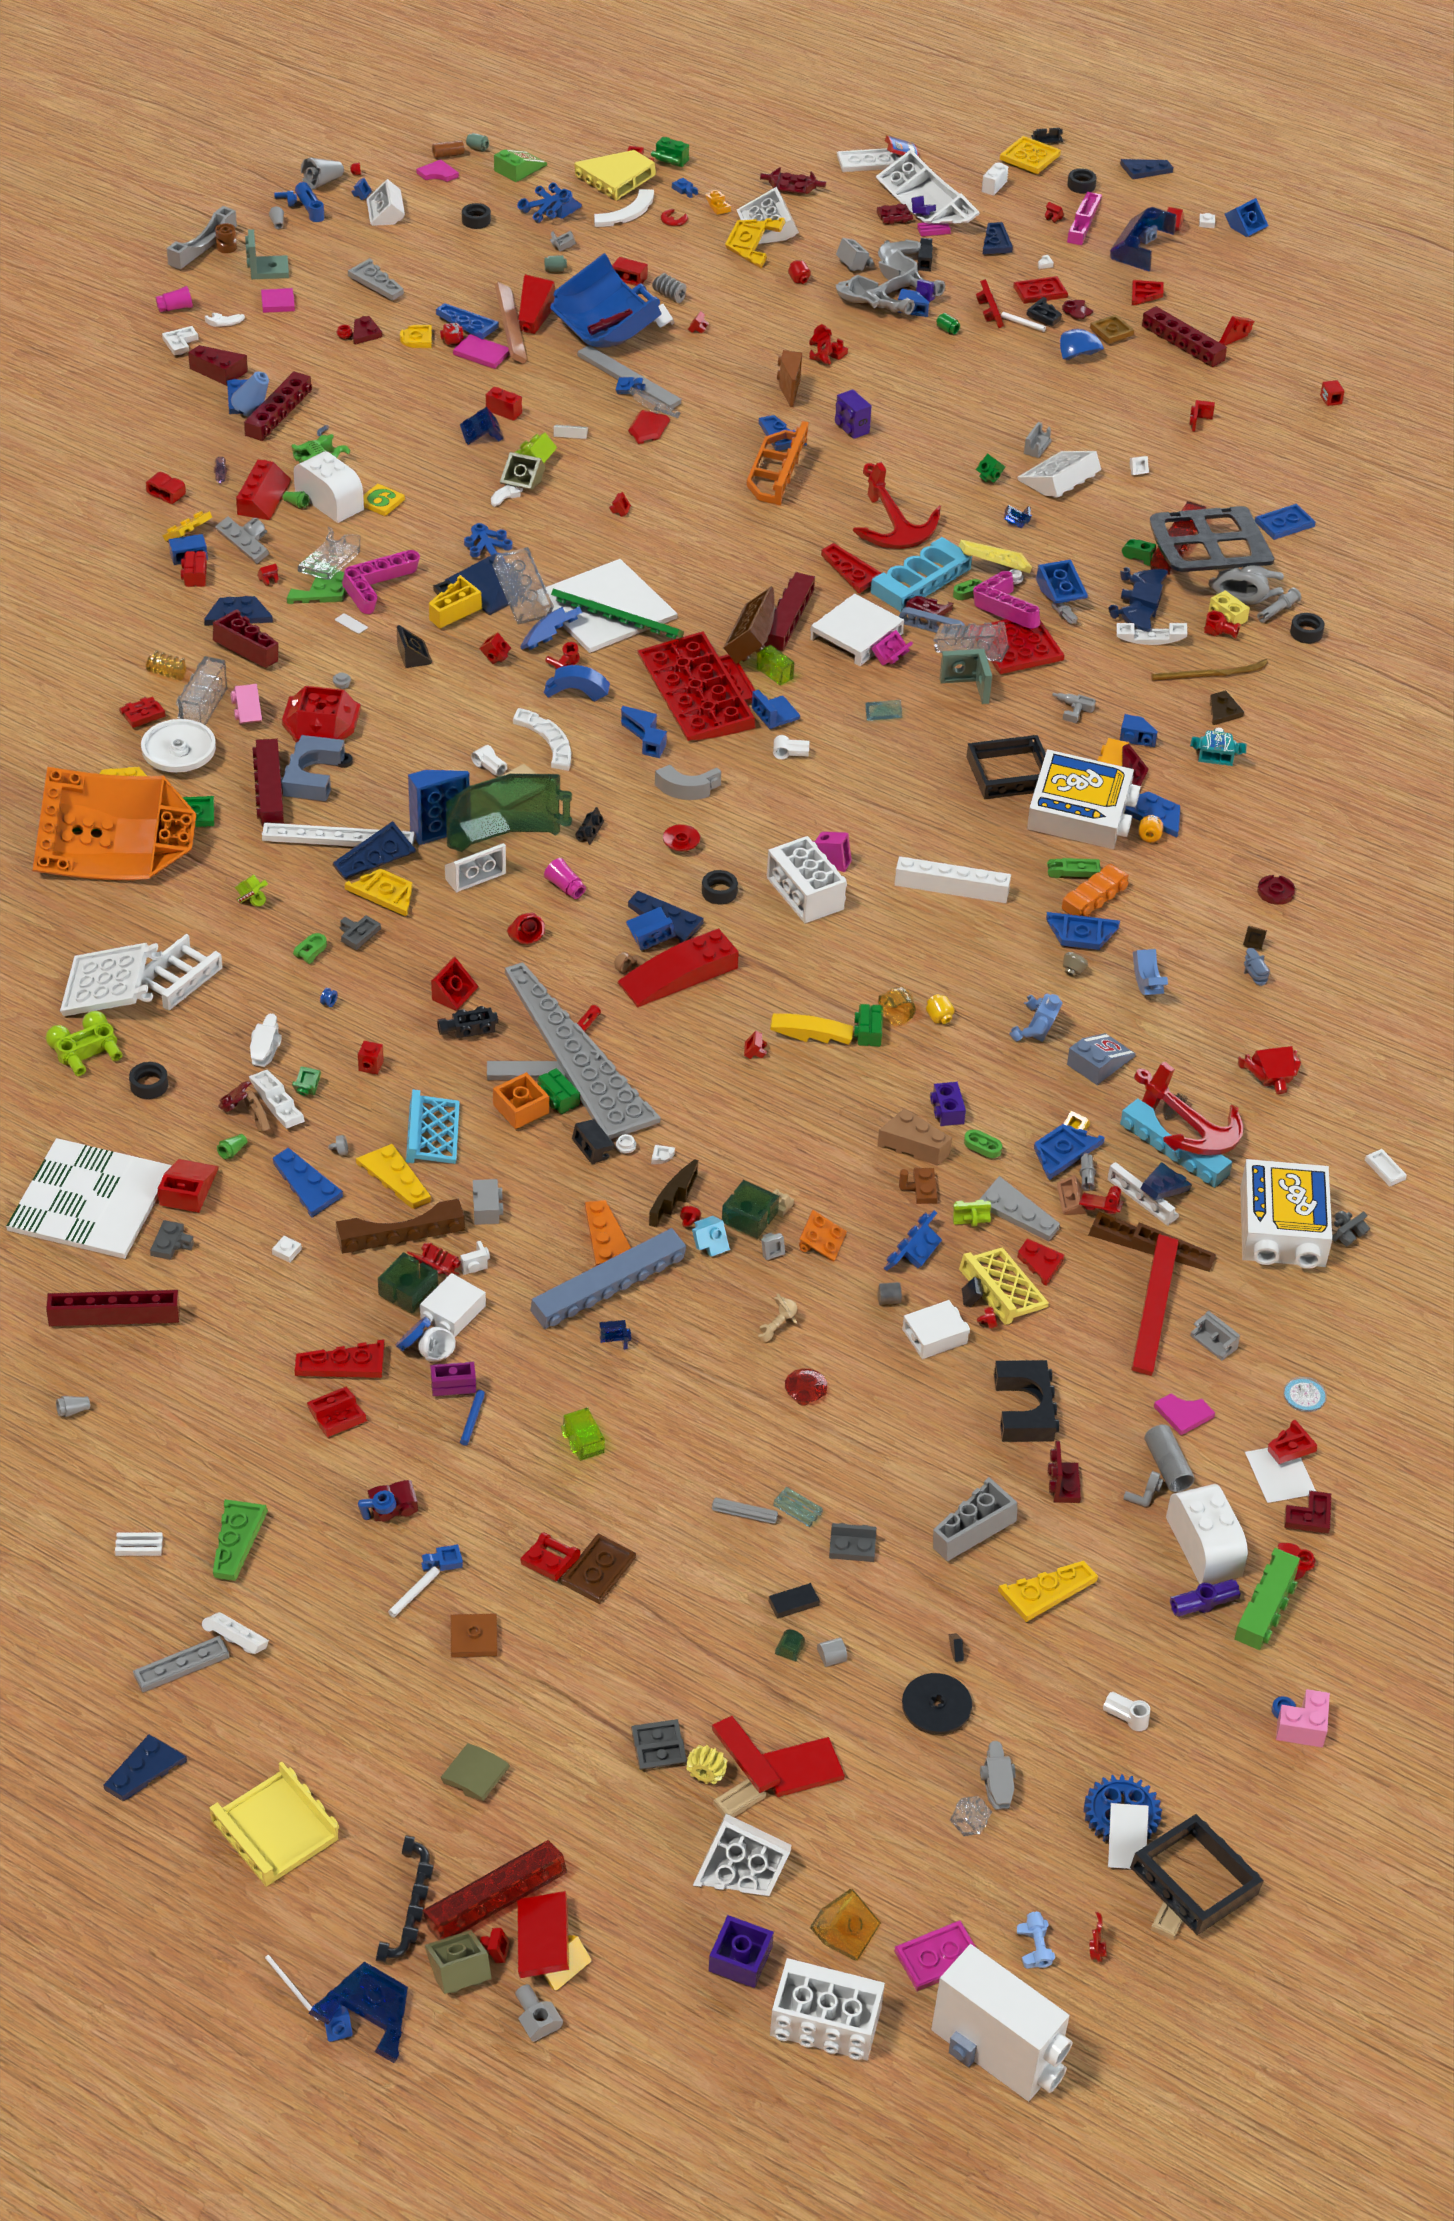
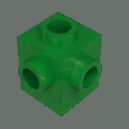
[976,453,1006,483]

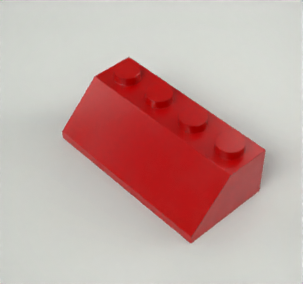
[236,459,291,520]

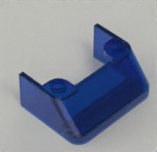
[1110,207,1176,272]

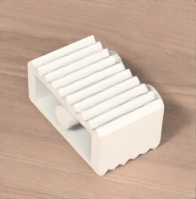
[982,163,1009,195]

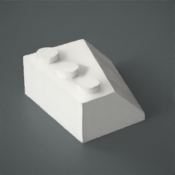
[693,1814,792,1896]

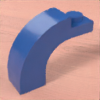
[544,665,610,702]

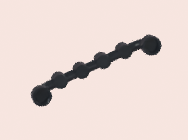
[376,1835,434,1963]

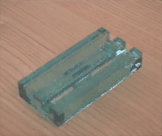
[773,1487,823,1527]

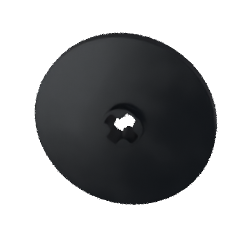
[902,1673,972,1734]

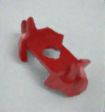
[809,324,833,365]

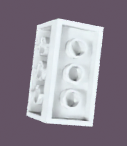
[767,836,847,924]
[770,1958,885,2061]

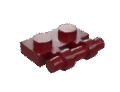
[876,204,913,225]

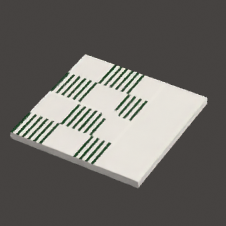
[6,1138,172,1259]

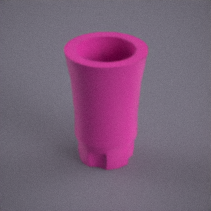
[156,286,193,312]
[544,858,586,899]

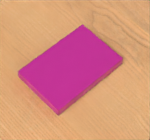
[453,334,510,369]
[894,1920,976,1991]

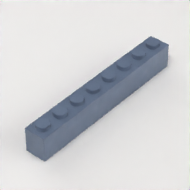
[530,1228,686,1329]

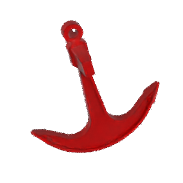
[853,462,941,549]
[1134,1062,1243,1155]

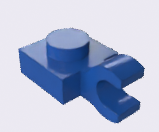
[616,377,646,394]
[421,1544,463,1572]

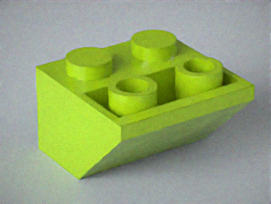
[514,432,557,463]

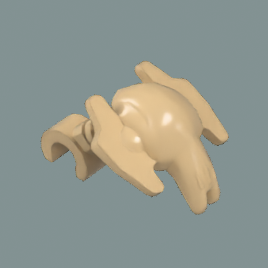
[758,1293,797,1342]

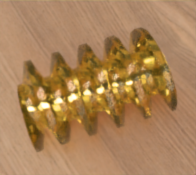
[146,651,186,681]

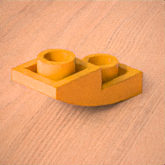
[705,190,731,215]

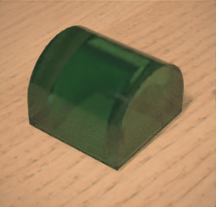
[775,1629,805,1661]

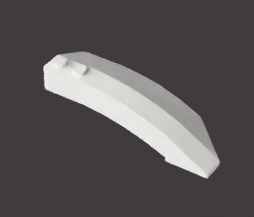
[876,149,980,223]

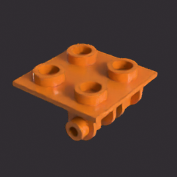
[799,1210,847,1262]

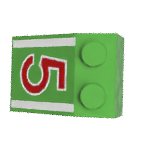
[494,149,547,182]

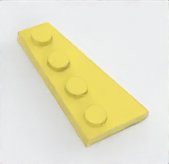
[958,540,1032,573]

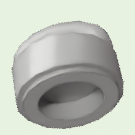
[328,1135,348,1156]

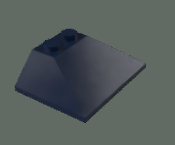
[445,553,529,615]

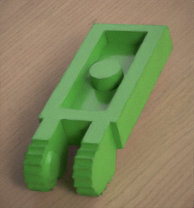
[1047,858,1101,878]

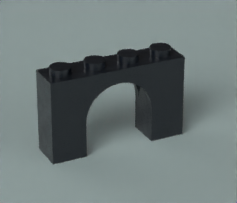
[994,1360,1059,1442]

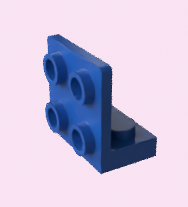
[752,690,800,729]
[626,907,676,951]

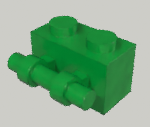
[651,137,689,167]

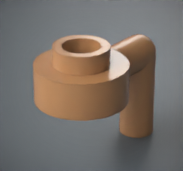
[614,952,647,973]

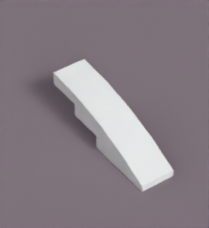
[249,1070,305,1129]

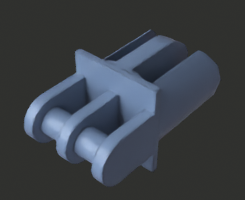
[1244,948,1270,986]

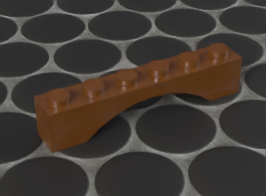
[336,1198,465,1254]

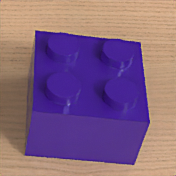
[835,389,872,439]
[709,1915,774,1988]

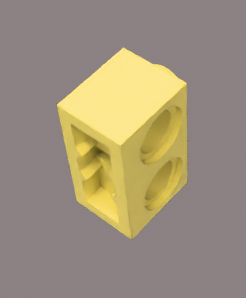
[1208,590,1250,624]

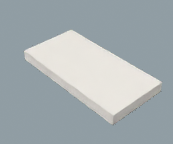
[837,148,899,172]

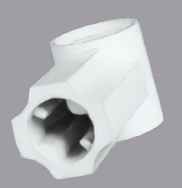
[773,735,809,759]
[471,745,507,777]
[1103,1692,1150,1731]

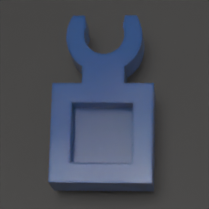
[672,178,698,198]

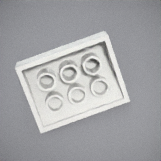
[737,187,799,244]
[1017,451,1101,498]

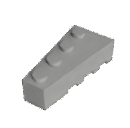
[933,1477,1017,1561]

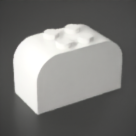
[294,451,364,523]
[1166,1484,1248,1584]

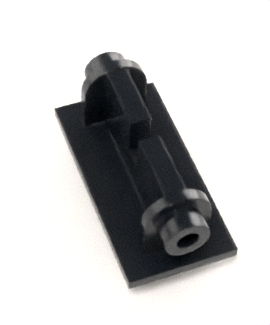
[1031,127,1063,144]
[575,807,604,845]

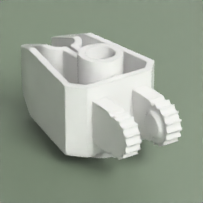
[250,1013,282,1067]

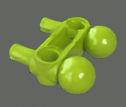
[45,1011,123,1076]

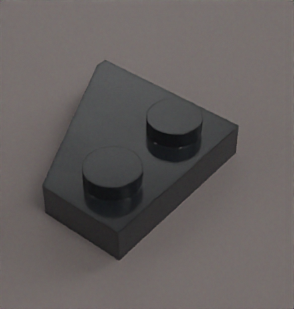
[1026,297,1062,327]

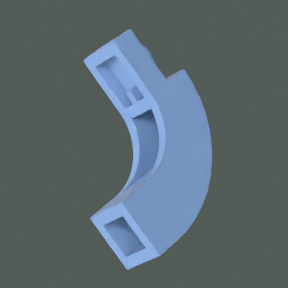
[1133,949,1168,995]

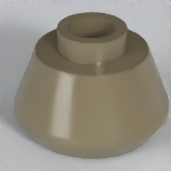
[1063,952,1088,976]

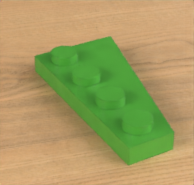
[213,1499,268,1581]

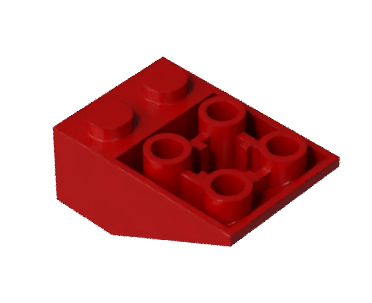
[157,1159,219,1213]

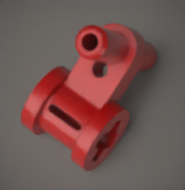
[545,642,580,669]

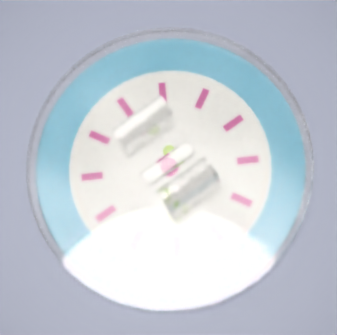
[1283,1377,1327,1412]

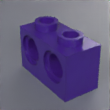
[930,1081,966,1126]

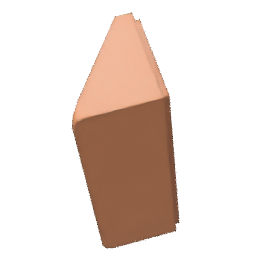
[1057,1175,1087,1215]

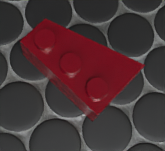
[188,345,248,386]

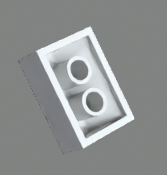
[366,179,405,226]
[445,843,506,892]

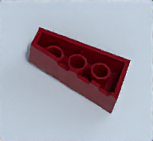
[213,609,279,668]

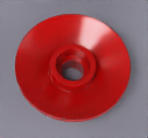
[663,824,700,851]

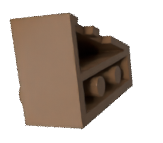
[877,1108,952,1166]

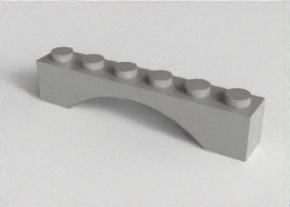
[167,206,237,269]

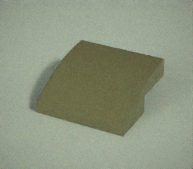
[441,1743,510,1801]

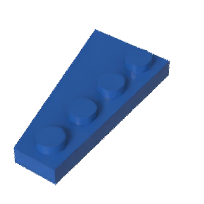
[436,303,499,339]

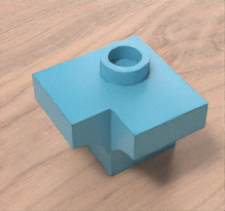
[692,1216,730,1257]

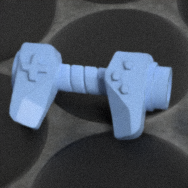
[1017,1912,1055,1968]

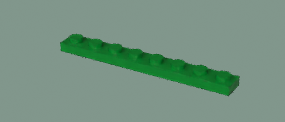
[551,588,684,640]

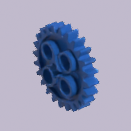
[1083,1774,1162,1842]

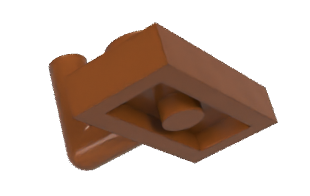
[899,1168,938,1204]

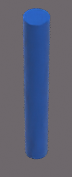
[460,1390,485,1446]

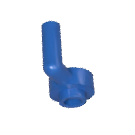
[274,191,297,207]
[358,1490,396,1520]

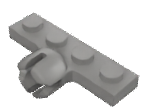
[215,516,270,564]

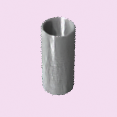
[1144,1425,1195,1492]

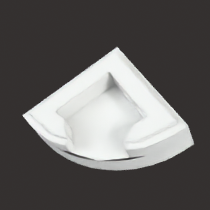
[1038,254,1054,270]
[651,1145,675,1164]

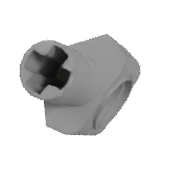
[515,1984,563,2041]

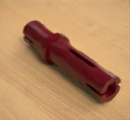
[587,308,633,336]

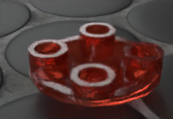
[785,1368,827,1406]

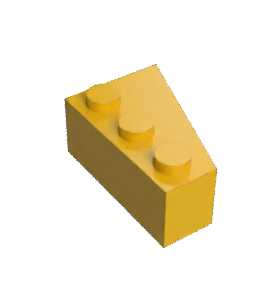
[429,575,482,629]

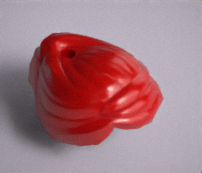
[507,912,545,944]

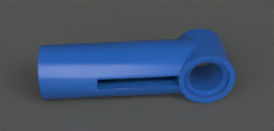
[295,182,324,222]

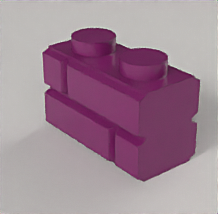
[430,1362,476,1396]

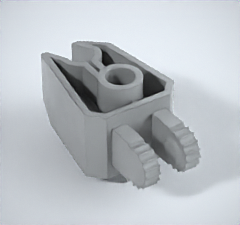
[980,1740,1015,1810]

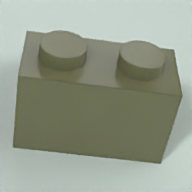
[500,452,546,490]
[425,1930,492,1994]

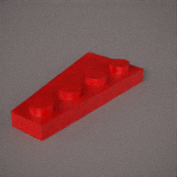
[821,543,881,593]

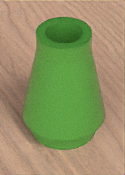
[283,491,309,508]
[217,1134,247,1159]

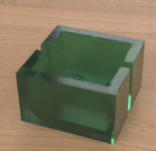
[722,1180,779,1239]
[378,1252,438,1314]

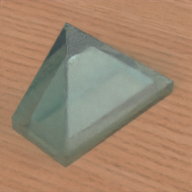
[865,700,902,721]

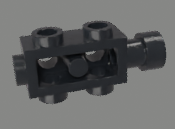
[437,1006,498,1038]

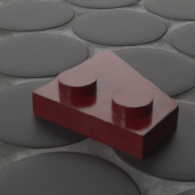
[353,316,383,345]
[906,596,954,616]
[1122,743,1149,786]

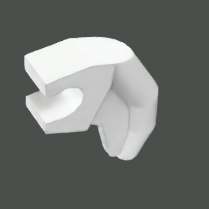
[205,313,245,327]
[491,485,523,507]

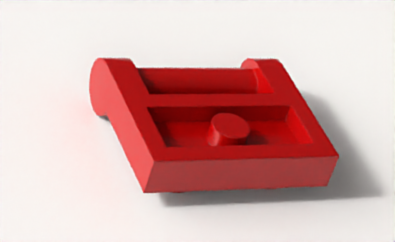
[520,1532,581,1581]

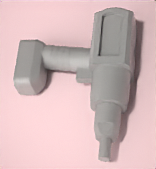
[1052,693,1096,723]

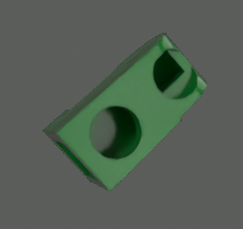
[1122,539,1156,566]

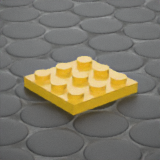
[999,136,1061,174]

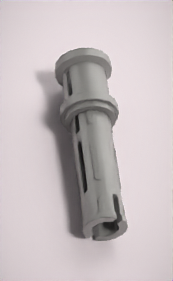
[1257,587,1301,623]

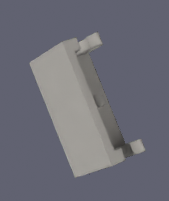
[1024,422,1052,458]
[1190,1311,1240,1361]

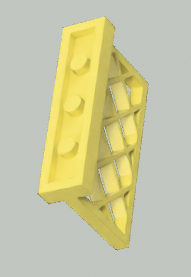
[959,1247,1049,1325]

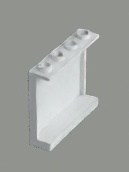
[810,594,904,666]

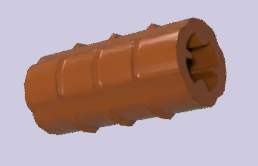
[432,140,465,158]

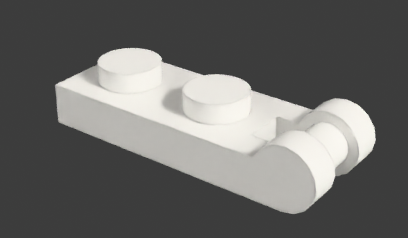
[202,1612,269,1654]

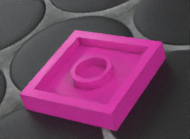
[261,288,295,313]

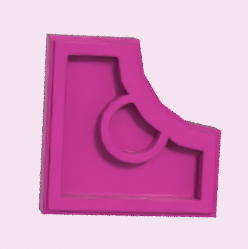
[416,160,459,182]
[1154,1393,1215,1436]

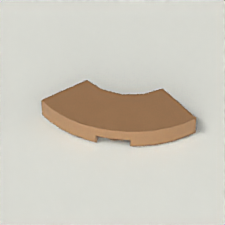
[244,1091,270,1131]

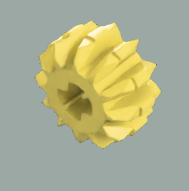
[686,1745,728,1784]

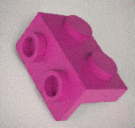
[871,630,913,665]

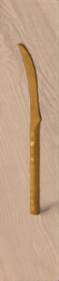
[1151,659,1267,680]

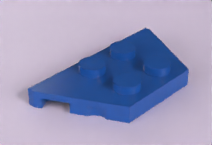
[1124,791,1180,838]
[1046,912,1120,950]
[1034,1124,1105,1180]

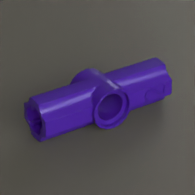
[1170,1579,1241,1617]

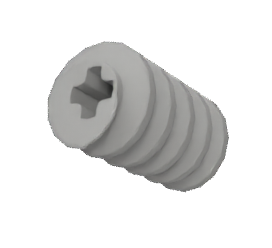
[652,273,687,303]

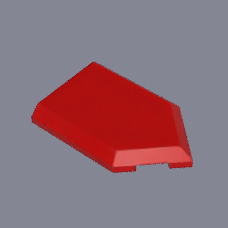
[628,410,670,444]

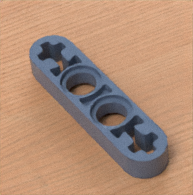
[899,607,966,638]

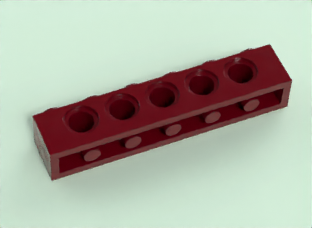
[1142,306,1227,368]
[244,371,312,441]

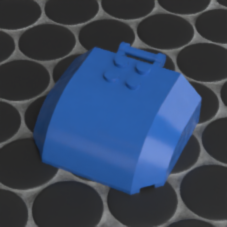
[550,253,662,348]

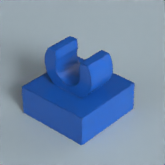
[351,178,372,200]

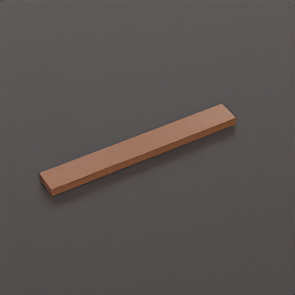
[495,282,527,364]

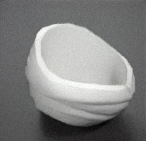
[418,1327,455,1362]

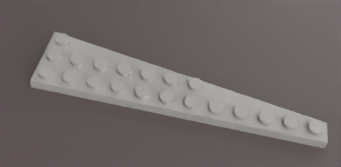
[505,962,661,1139]

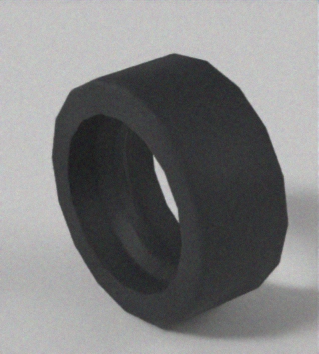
[1067,168,1097,194]
[462,203,491,229]
[1290,613,1325,643]
[702,870,738,905]
[129,1061,168,1099]

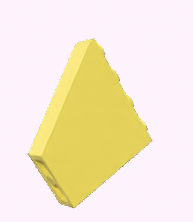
[574,150,656,201]

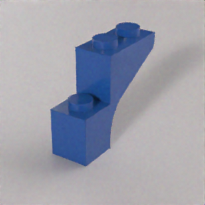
[621,706,667,758]

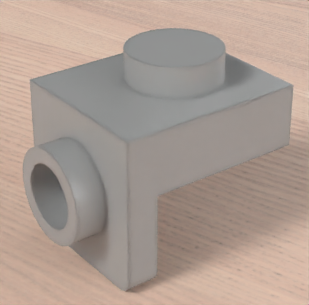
[550,231,576,252]

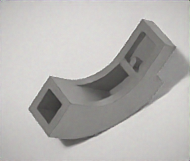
[655,765,721,800]

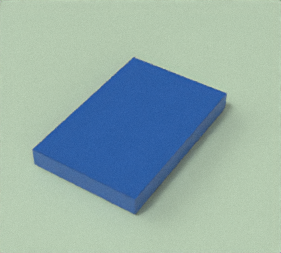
[1255,504,1316,540]

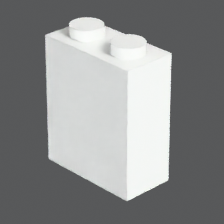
[420,1273,486,1337]
[902,1300,970,1359]

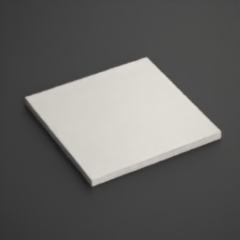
[533,559,677,653]

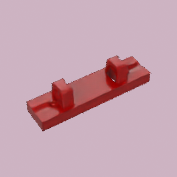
[976,279,1004,328]

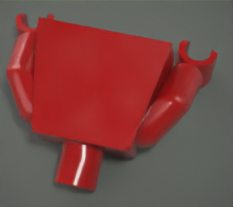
[1238,1046,1301,1094]

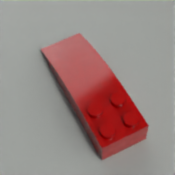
[618,928,739,1008]

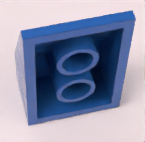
[1036,559,1088,604]

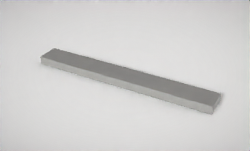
[578,345,681,410]

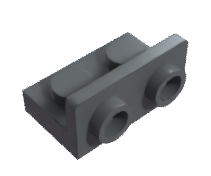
[829,1523,877,1562]

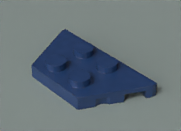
[204,596,273,626]

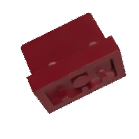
[1048,1441,1081,1503]

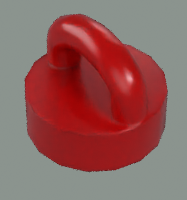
[680,1206,702,1228]
[977,1306,998,1328]

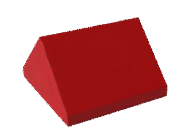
[431,957,479,1011]

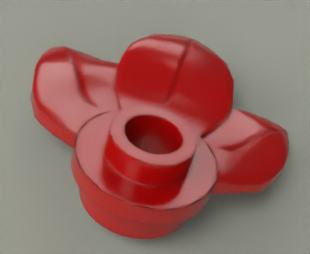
[1278,1543,1315,1580]
[1089,1912,1107,1962]

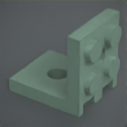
[245,229,289,280]
[939,649,992,704]

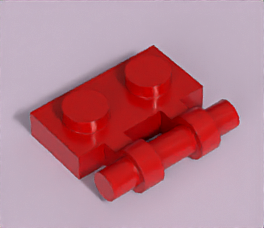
[119,696,166,728]

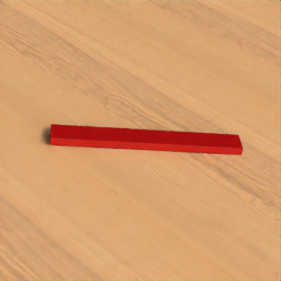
[1131,1234,1179,1376]

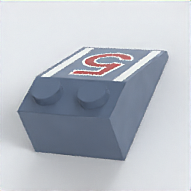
[1067,1033,1136,1085]

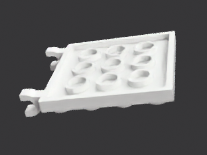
[60,943,163,1016]

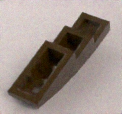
[649,1159,699,1228]

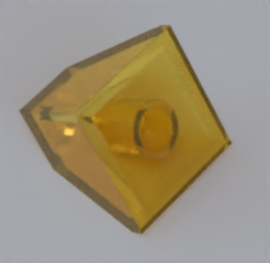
[810,1889,881,1961]

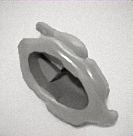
[1208,566,1284,605]

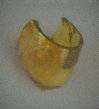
[878,986,916,1026]

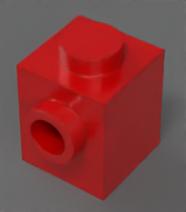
[358,1041,384,1075]

